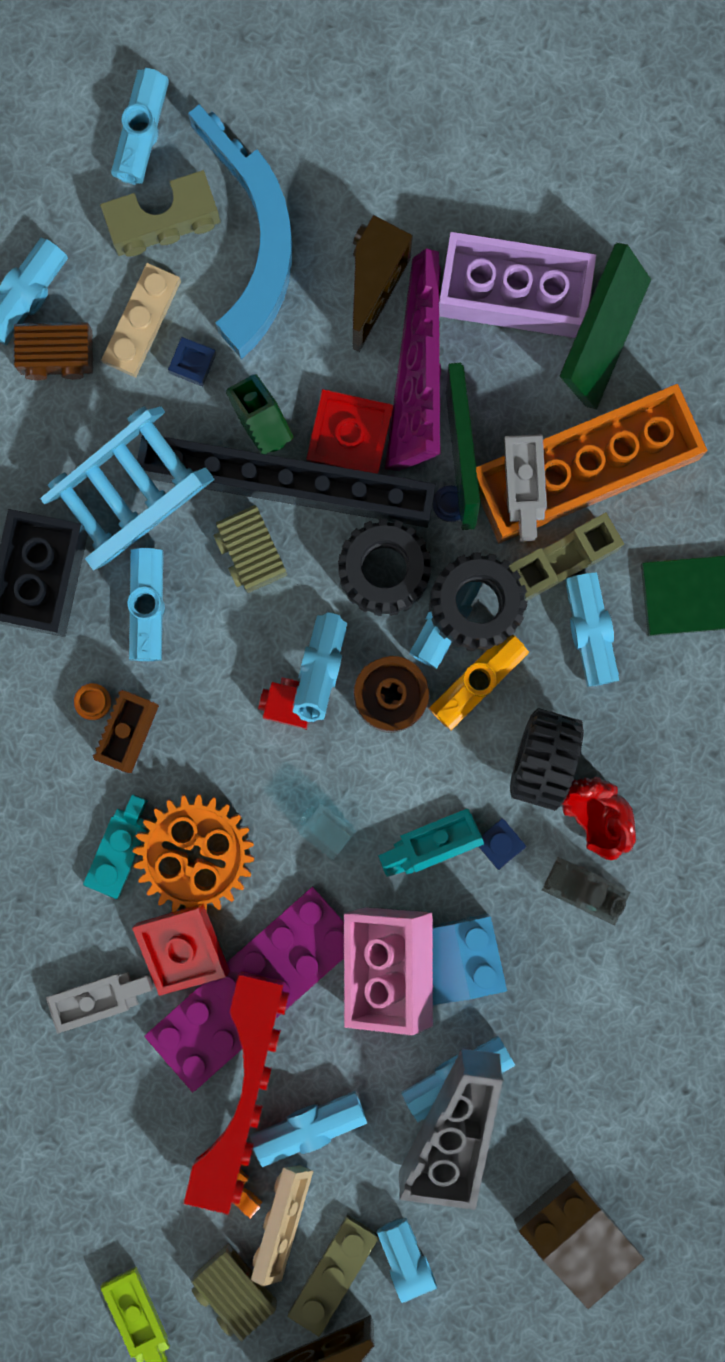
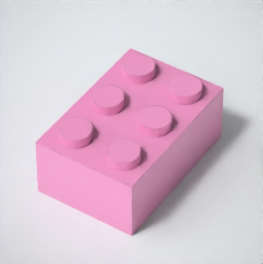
[344,908,433,1035]

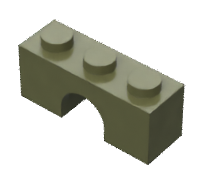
[100,170,221,257]
[509,512,625,601]

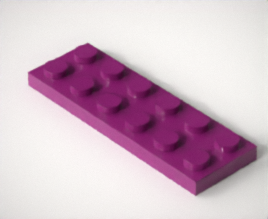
[144,886,344,1093]

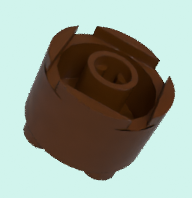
[354,656,429,733]

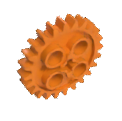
[133,793,255,912]

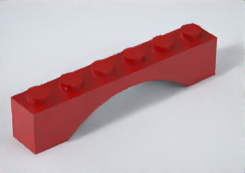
[183,971,290,1215]

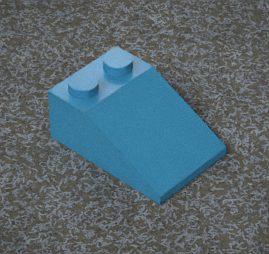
[432,914,507,1005]

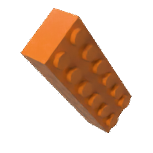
[476,384,708,544]

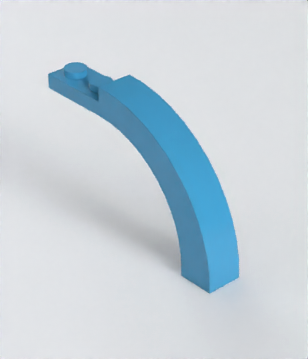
[188,104,292,359]

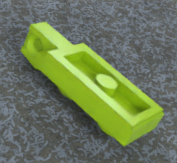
[100,1266,170,1362]

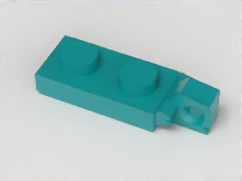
[83,794,148,899]
[378,808,484,877]

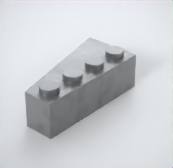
[399,1049,503,1210]

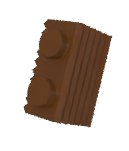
[14,322,93,380]
[92,690,159,774]

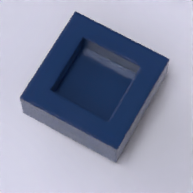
[168,337,216,387]
[479,818,527,870]

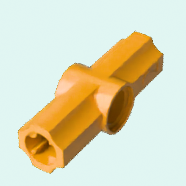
[428,634,530,731]

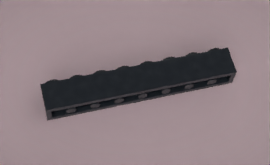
[137,435,436,528]

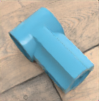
[377,1217,437,1303]

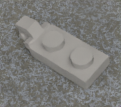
[503,434,547,541]
[46,972,155,1034]

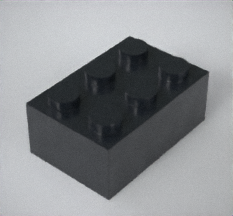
[0,509,88,637]

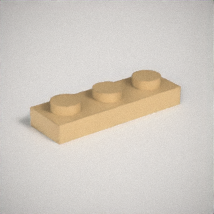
[101,263,181,378]
[251,1166,313,1286]

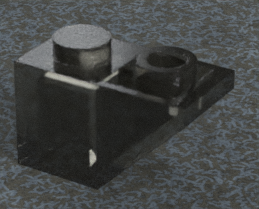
[542,857,631,926]

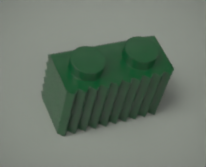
[226,374,293,454]

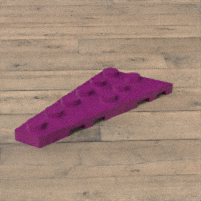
[385,248,441,471]

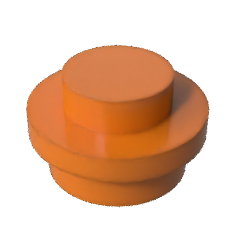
[74,683,111,720]

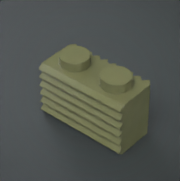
[213,505,287,593]
[191,1243,277,1341]

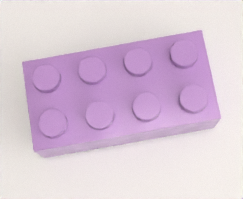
[439,232,596,338]

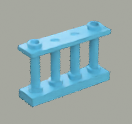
[40,406,215,571]

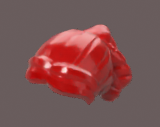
[562,777,637,861]

